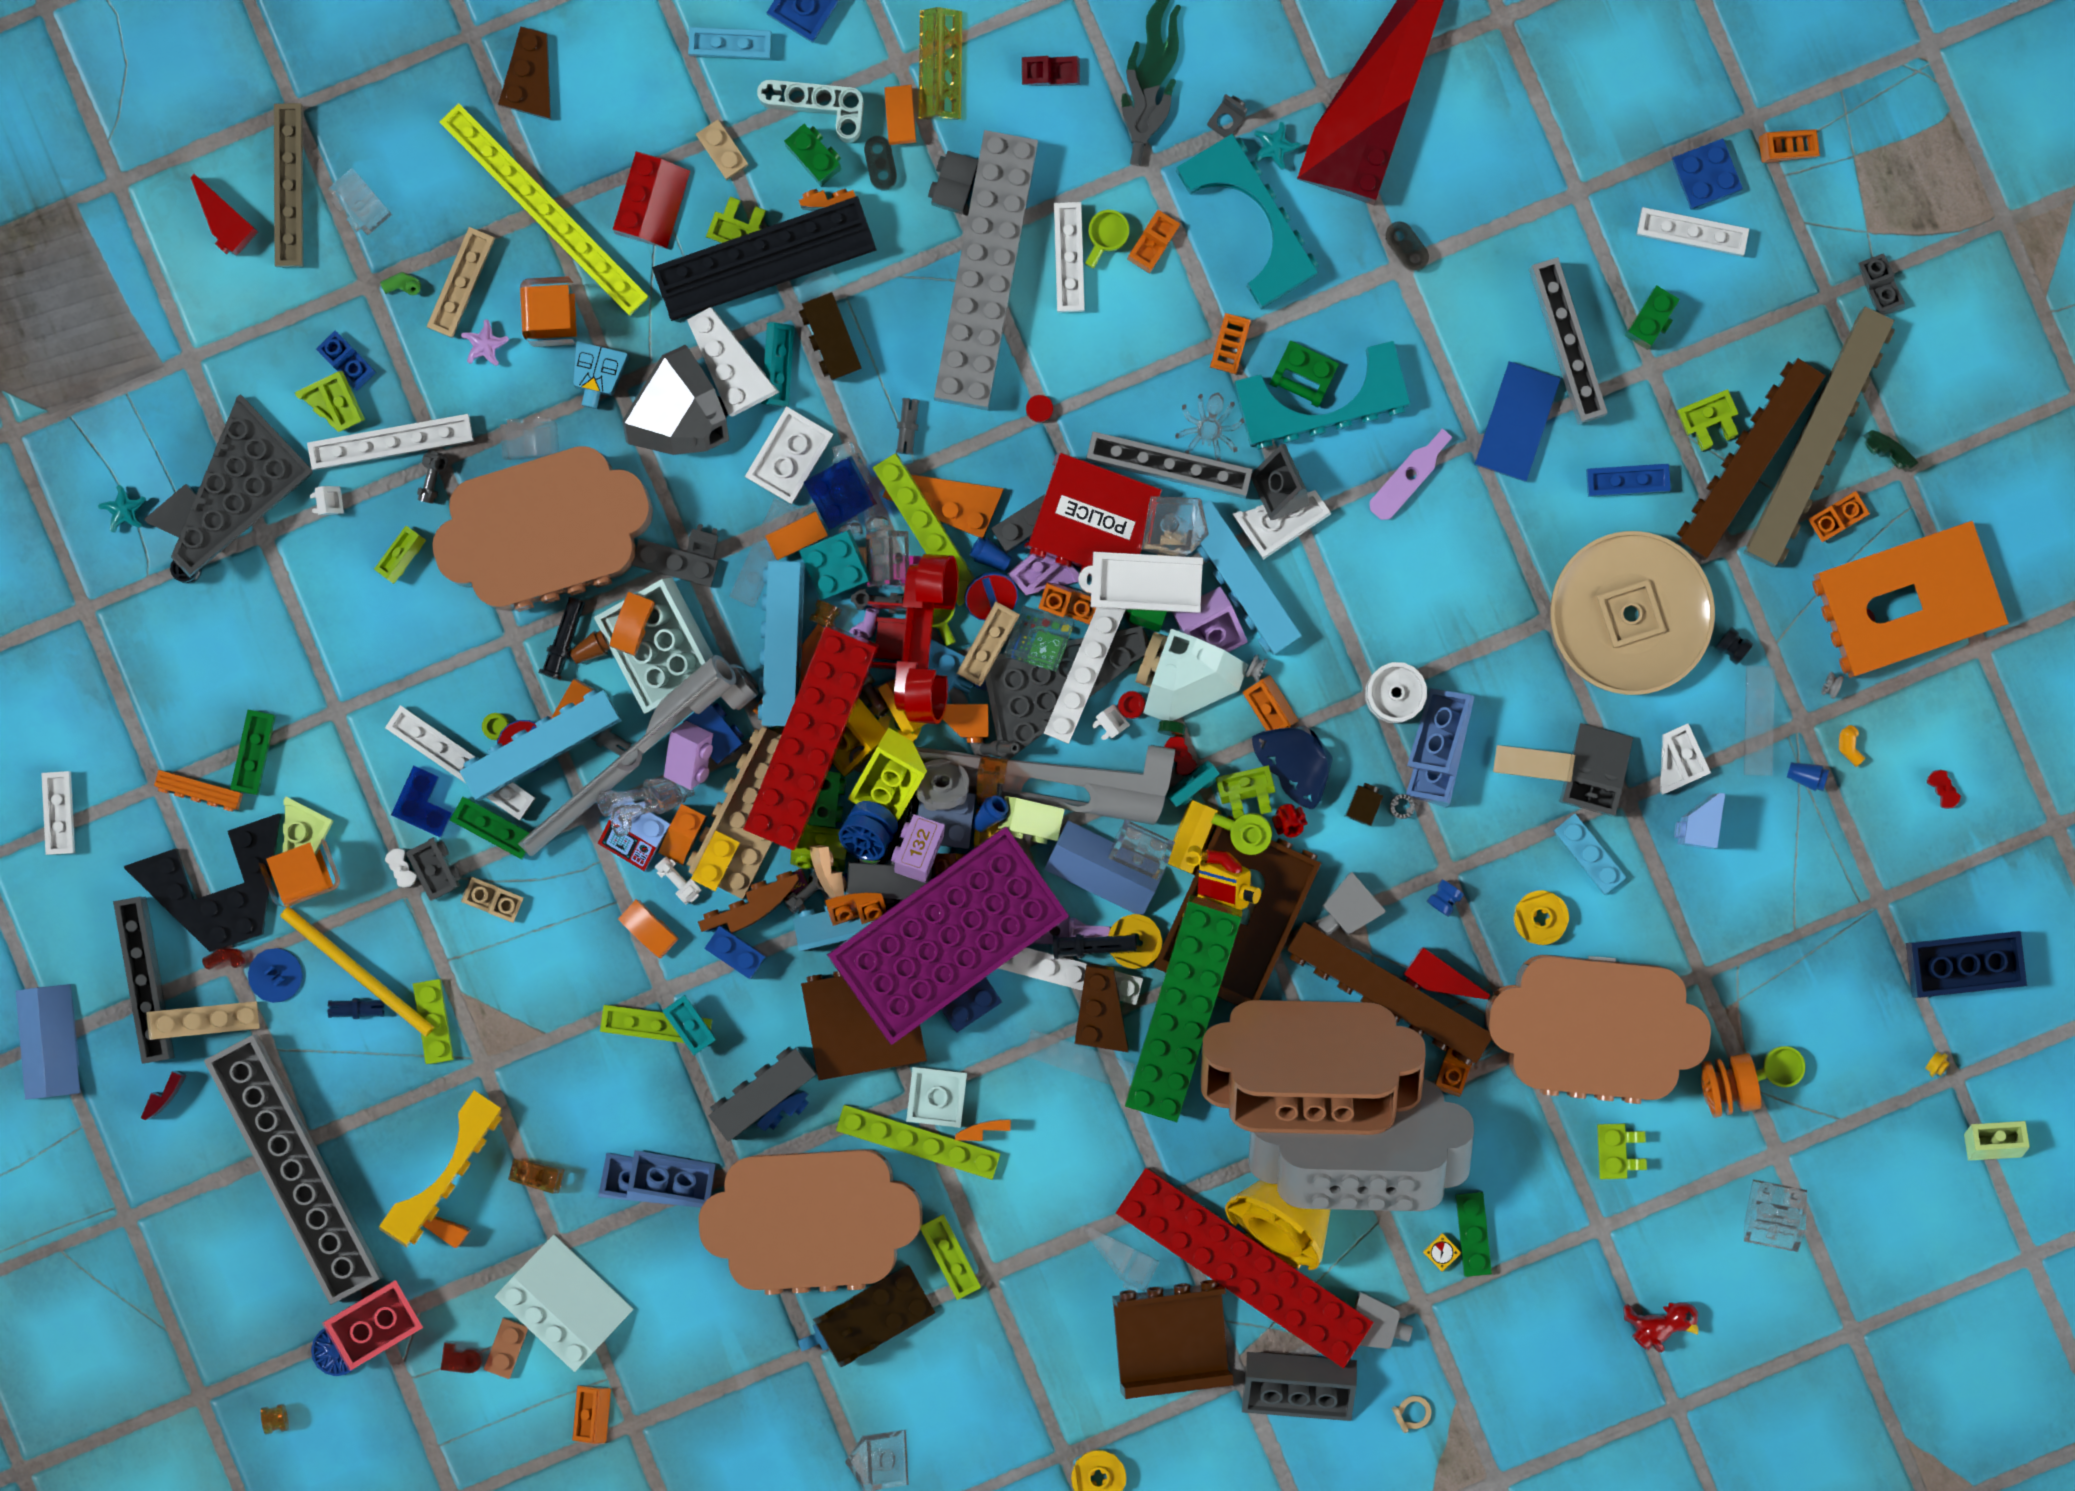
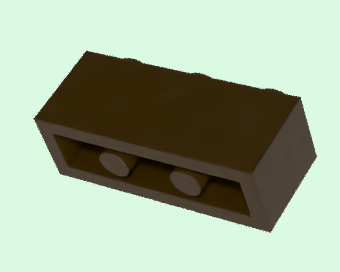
[799,292,862,380]

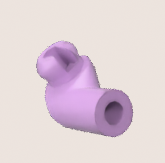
[849,608,879,640]

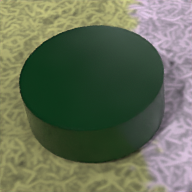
[1157,720,1186,737]

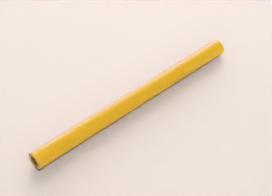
[280,907,434,1037]

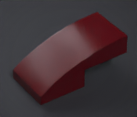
[1022,56,1080,86]
[141,1071,186,1120]

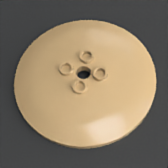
[1550,531,1715,695]

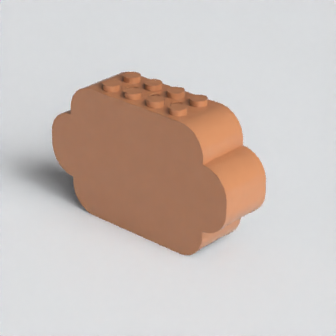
[433,446,653,612]
[1484,955,1711,1104]
[1201,1000,1426,1135]
[699,1149,923,1295]

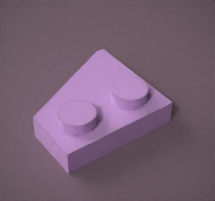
[1007,554,1079,595]

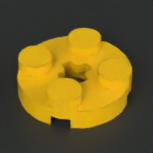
[1513,890,1569,945]
[1108,914,1162,969]
[1071,1449,1126,1491]

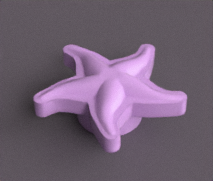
[461,319,509,366]

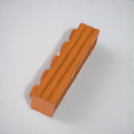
[154,770,243,812]

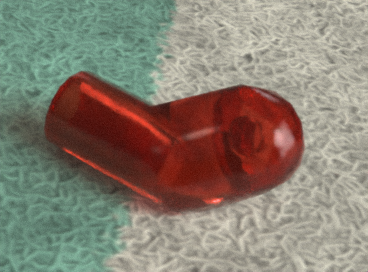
[202,949,245,970]

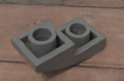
[1858,253,1905,315]

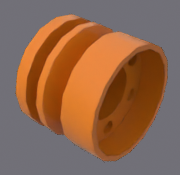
[1701,1053,1761,1118]

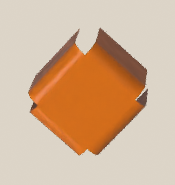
[520,276,577,347]
[259,839,340,907]

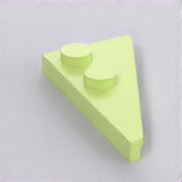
[283,796,334,856]

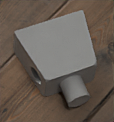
[1318,872,1386,936]
[1354,1291,1413,1349]

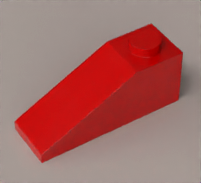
[190,174,258,256]
[1403,947,1490,1000]

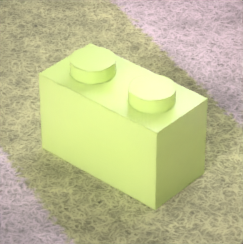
[998,796,1065,844]
[1964,1121,2030,1161]

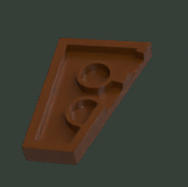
[498,26,551,120]
[1074,963,1129,1052]

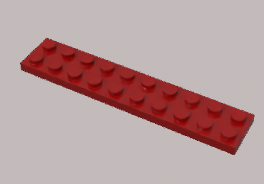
[1115,1168,1374,1369]

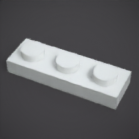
[41,771,75,855]

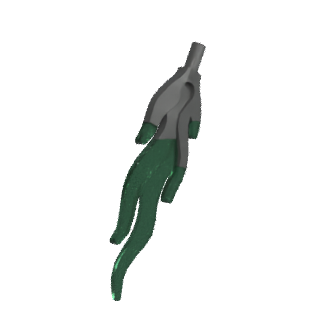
[1121,0,1181,166]

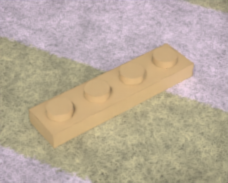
[426,227,495,338]
[147,1001,260,1040]

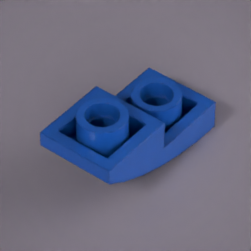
[316,330,376,391]
[756,1091,809,1131]

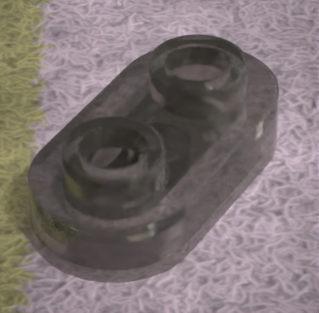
[864,136,897,191]
[1385,221,1429,272]

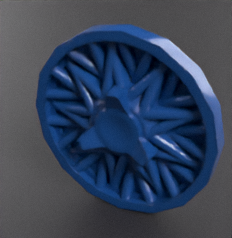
[311,1328,355,1376]

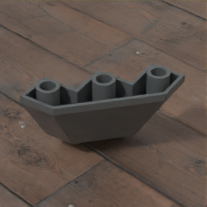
[622,345,729,455]

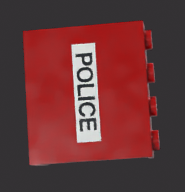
[1024,453,1162,576]

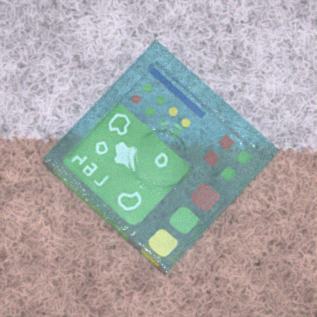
[1004,606,1075,672]

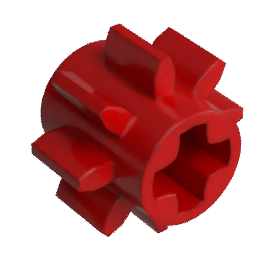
[1272,804,1308,838]

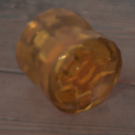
[809,599,842,627]
[261,1404,289,1435]

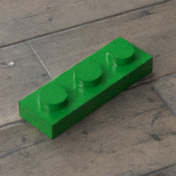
[230,710,276,795]
[450,797,530,860]
[1455,1192,1492,1277]

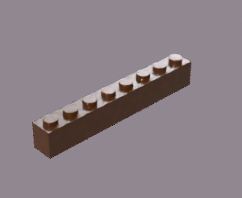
[1676,358,1826,560]
[1287,922,1492,1066]

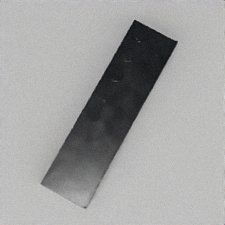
[652,196,877,321]

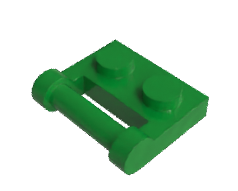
[1269,340,1339,408]

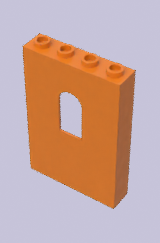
[1812,521,2009,678]

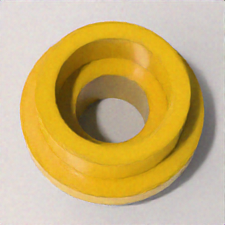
[1925,1051,1950,1077]

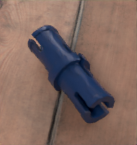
[327,998,385,1019]

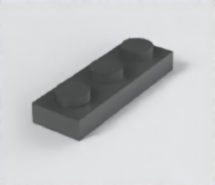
[632,539,718,588]

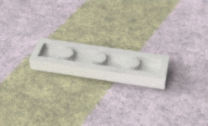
[1054,202,1085,313]
[1636,207,1749,257]

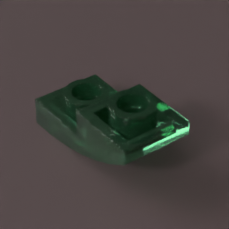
[1863,430,1918,472]

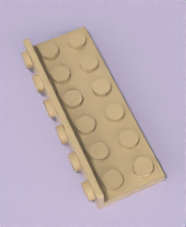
[687,726,781,899]

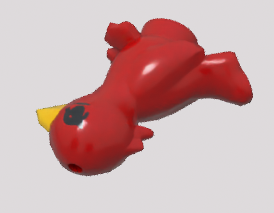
[1623,1302,1699,1353]

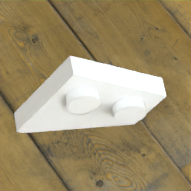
[1660,723,1711,795]

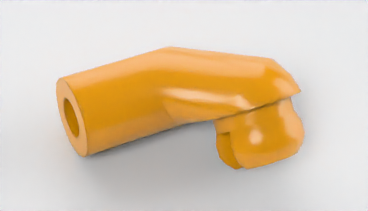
[1838,725,1865,767]

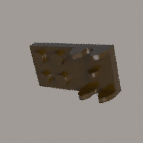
[813,1265,935,1367]

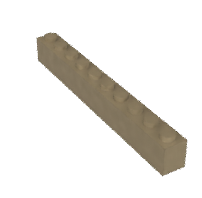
[1743,306,1895,567]

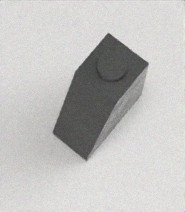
[144,484,197,538]

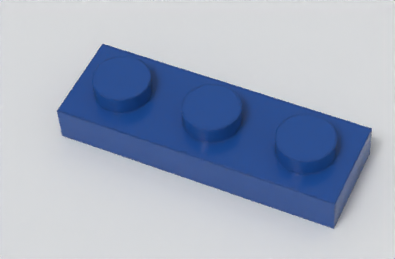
[1586,464,1671,497]

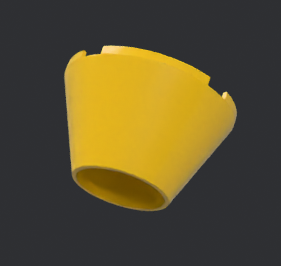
[1225,1180,1331,1270]

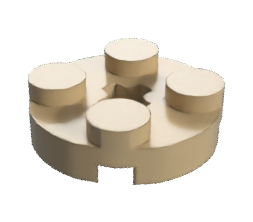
[1135,632,1168,688]

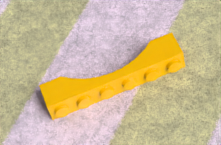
[379,1090,502,1248]

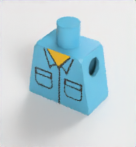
[573,341,630,409]

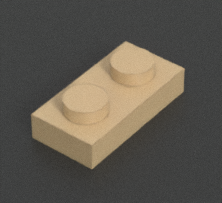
[696,119,749,180]

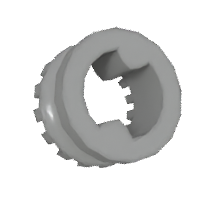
[1245,654,1268,682]
[1821,672,1844,699]
[1390,794,1415,819]

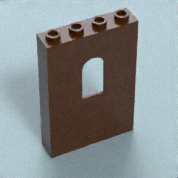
[1153,815,1321,1006]

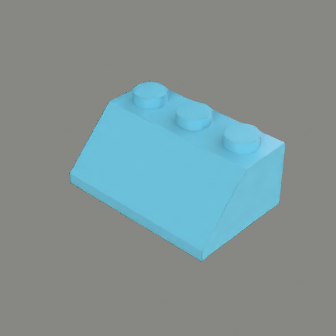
[793,906,873,951]

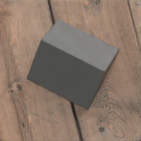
[1251,444,1310,520]

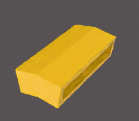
[1164,800,1221,875]

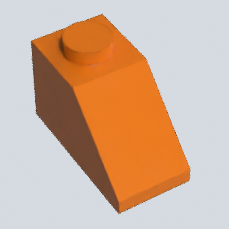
[942,704,989,743]
[658,804,708,865]

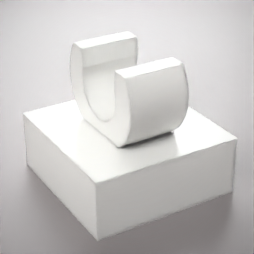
[310,486,344,515]
[1092,704,1130,740]

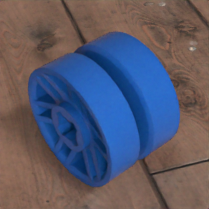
[839,801,898,861]

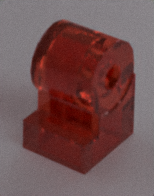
[441,1341,483,1373]

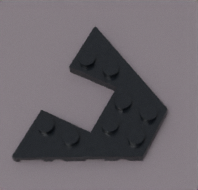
[124,813,281,952]

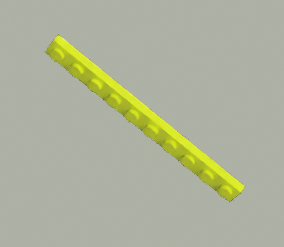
[439,103,649,316]

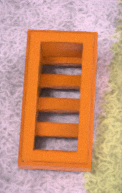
[1759,129,1820,163]
[1210,313,1251,375]
[423,1216,471,1248]

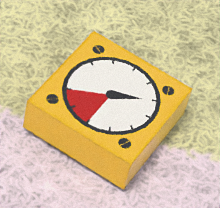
[1422,1233,1461,1272]

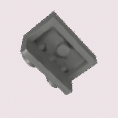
[406,837,462,901]

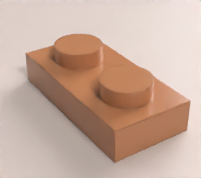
[484,1317,529,1379]

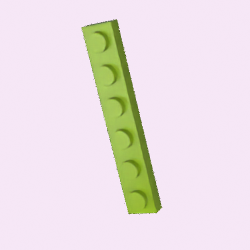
[872,452,975,606]
[836,1105,1001,1180]

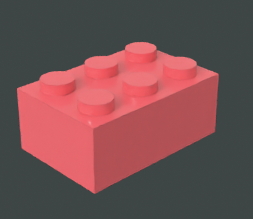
[322,1280,423,1370]

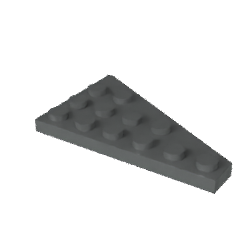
[171,394,313,577]
[985,626,1146,760]

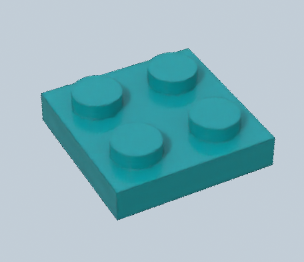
[799,529,872,600]

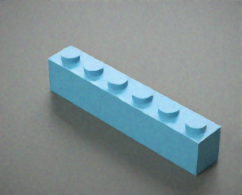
[1181,500,1302,656]
[758,561,805,726]
[459,689,622,801]

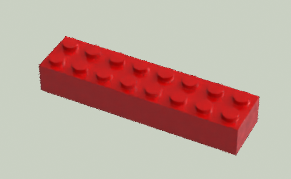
[743,624,880,851]

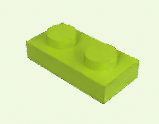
[374,526,426,584]

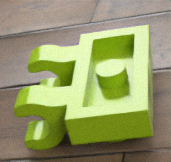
[706,197,766,243]
[1676,389,1739,451]
[1216,765,1275,820]
[1597,1123,1647,1179]

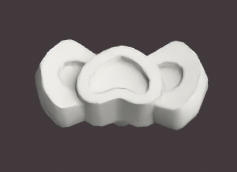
[385,848,418,888]

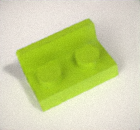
[790,825,847,872]

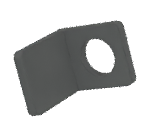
[1207,94,1248,138]

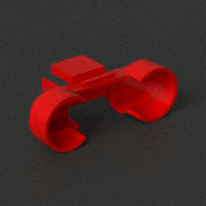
[867,554,959,724]

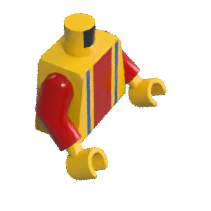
[1182,845,1261,917]

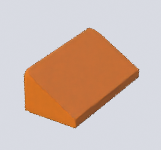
[1242,675,1298,731]
[572,1385,611,1444]

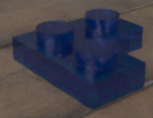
[391,765,453,838]

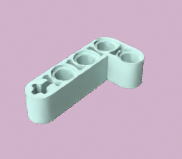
[757,80,864,143]

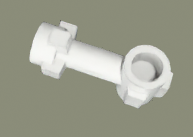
[655,856,702,905]

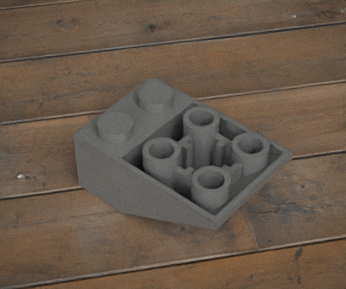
[1559,723,1633,817]

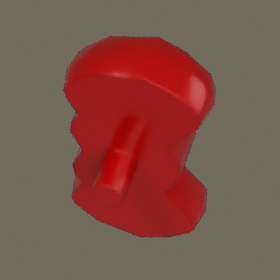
[1164,736,1197,776]
[1927,769,1961,809]

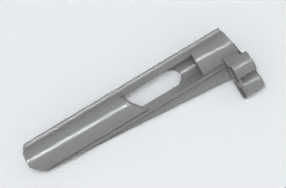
[518,655,758,856]
[916,745,1175,825]

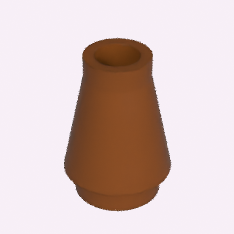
[570,630,611,664]

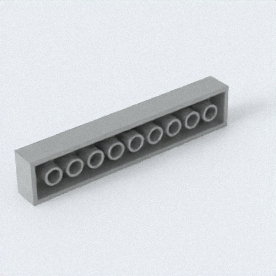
[934,130,1038,411]
[204,1034,384,1305]

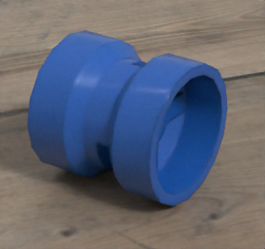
[1426,879,1464,917]

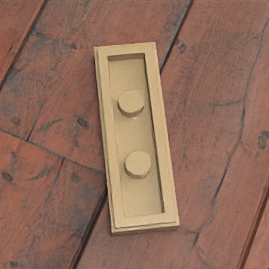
[957,602,1020,687]
[1493,745,1575,782]

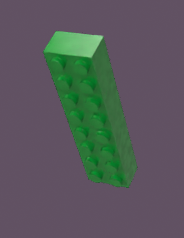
[1125,894,1243,1122]

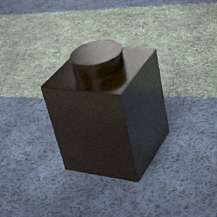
[1344,783,1383,827]

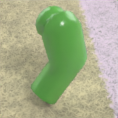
[380,272,421,296]

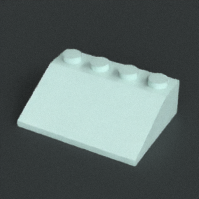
[594,577,713,714]
[495,1234,634,1372]

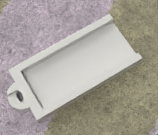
[1078,552,1203,613]

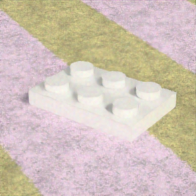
[745,406,834,505]

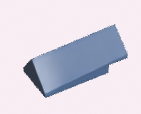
[1406,688,1474,808]
[1044,821,1166,915]
[16,984,81,1100]
[598,1150,716,1208]

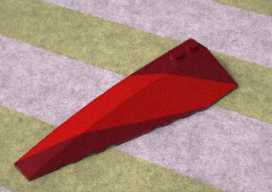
[1297,0,1444,205]

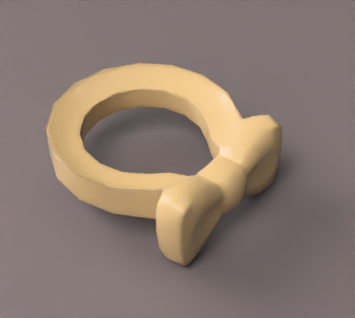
[1392,1395,1431,1433]

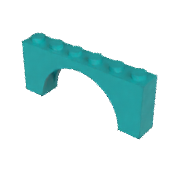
[1176,134,1319,309]
[1234,341,1410,450]

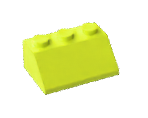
[848,727,927,822]

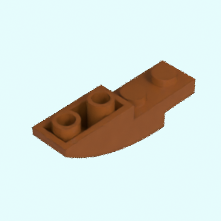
[698,871,801,933]

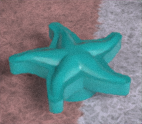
[1254,122,1300,170]
[98,485,146,532]

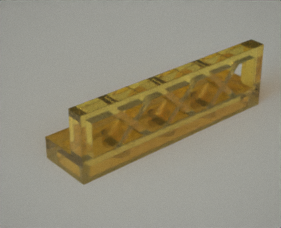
[919,7,962,120]

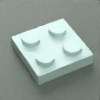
[906,1067,967,1128]

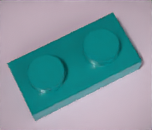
[1166,760,1220,807]
[662,995,717,1056]

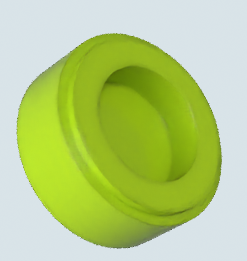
[482,713,510,740]

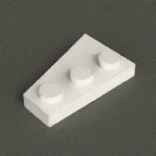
[1232,490,1331,560]

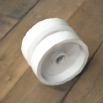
[1365,662,1427,723]

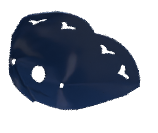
[1252,726,1333,809]

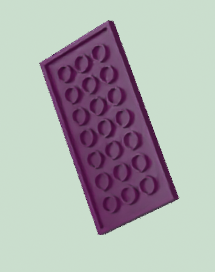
[827,827,1069,1045]

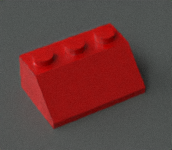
[613,151,690,249]

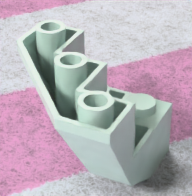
[1143,629,1248,721]

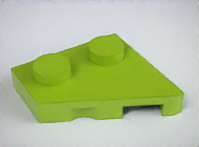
[294,370,365,432]

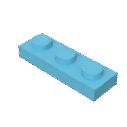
[688,27,771,60]
[1553,813,1626,895]

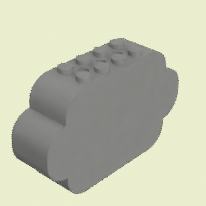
[1249,1079,1474,1211]

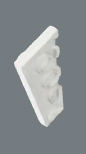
[687,307,779,417]

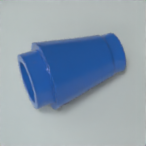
[969,537,1012,571]
[1787,762,1829,792]
[972,796,1009,832]

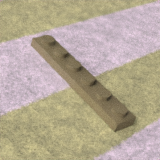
[274,103,304,267]

